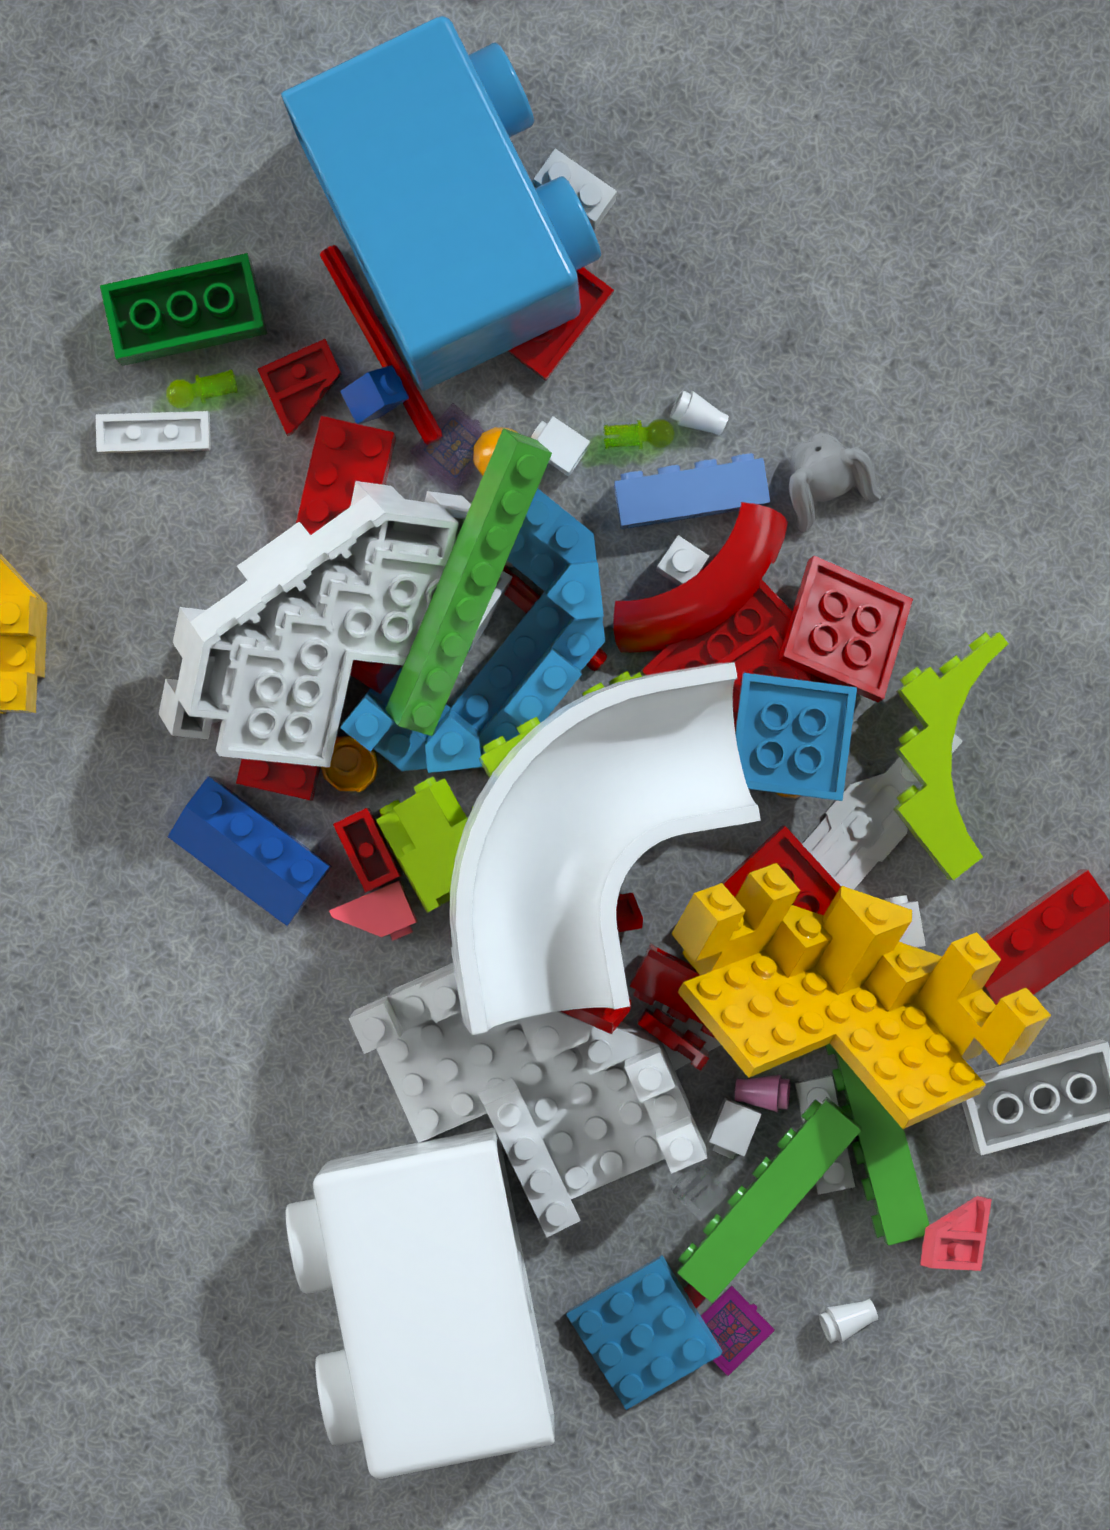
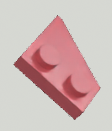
[920,1196,992,1271]

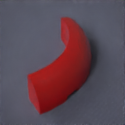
[613,502,788,653]

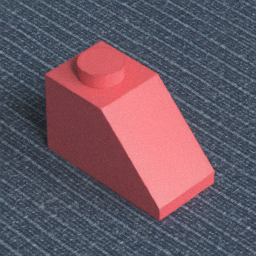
[329,881,418,941]

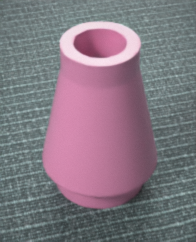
[735,1075,790,1113]

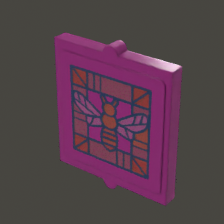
[700,1285,775,1376]

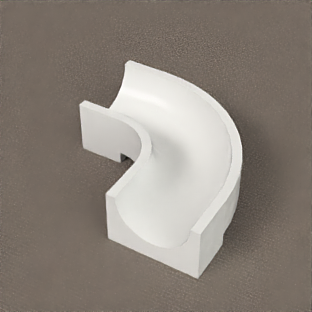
[450,663,761,1035]

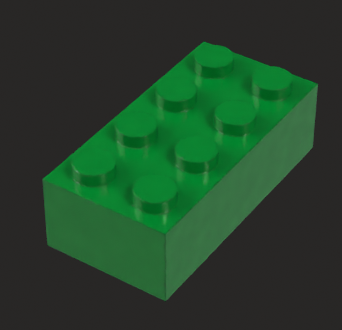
[100,253,268,366]

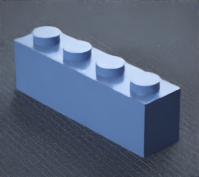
[614,453,770,529]

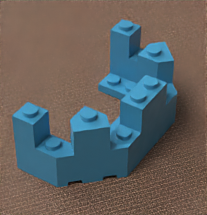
[340,488,605,773]

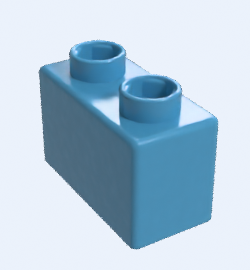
[281,16,601,391]

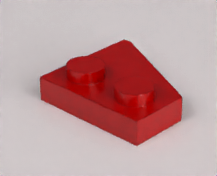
[257,339,342,436]
[637,1008,709,1071]

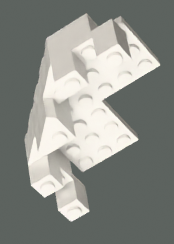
[159,481,471,767]
[349,963,707,1199]

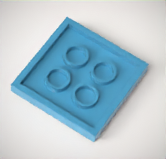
[735,673,857,801]
[566,1255,723,1410]

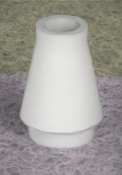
[670,390,729,436]
[819,1299,878,1343]

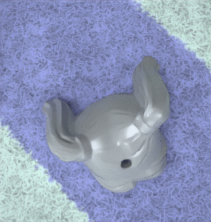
[789,433,883,532]

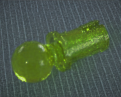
[166,369,238,409]
[603,419,675,450]

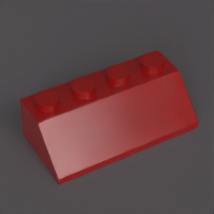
[982,869,1110,1005]
[629,943,716,1039]

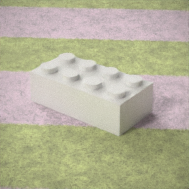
[962,1039,1110,1156]

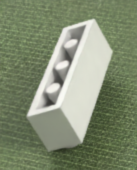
[478,1077,581,1237]

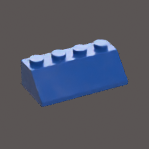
[167,776,332,926]

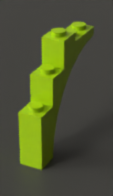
[893,632,1009,881]

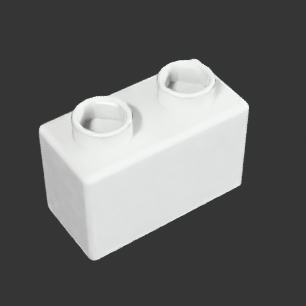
[286,1128,555,1479]

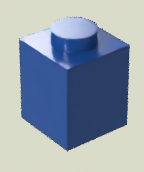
[340,365,409,424]

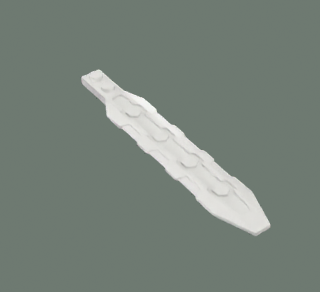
[662,734,963,1070]

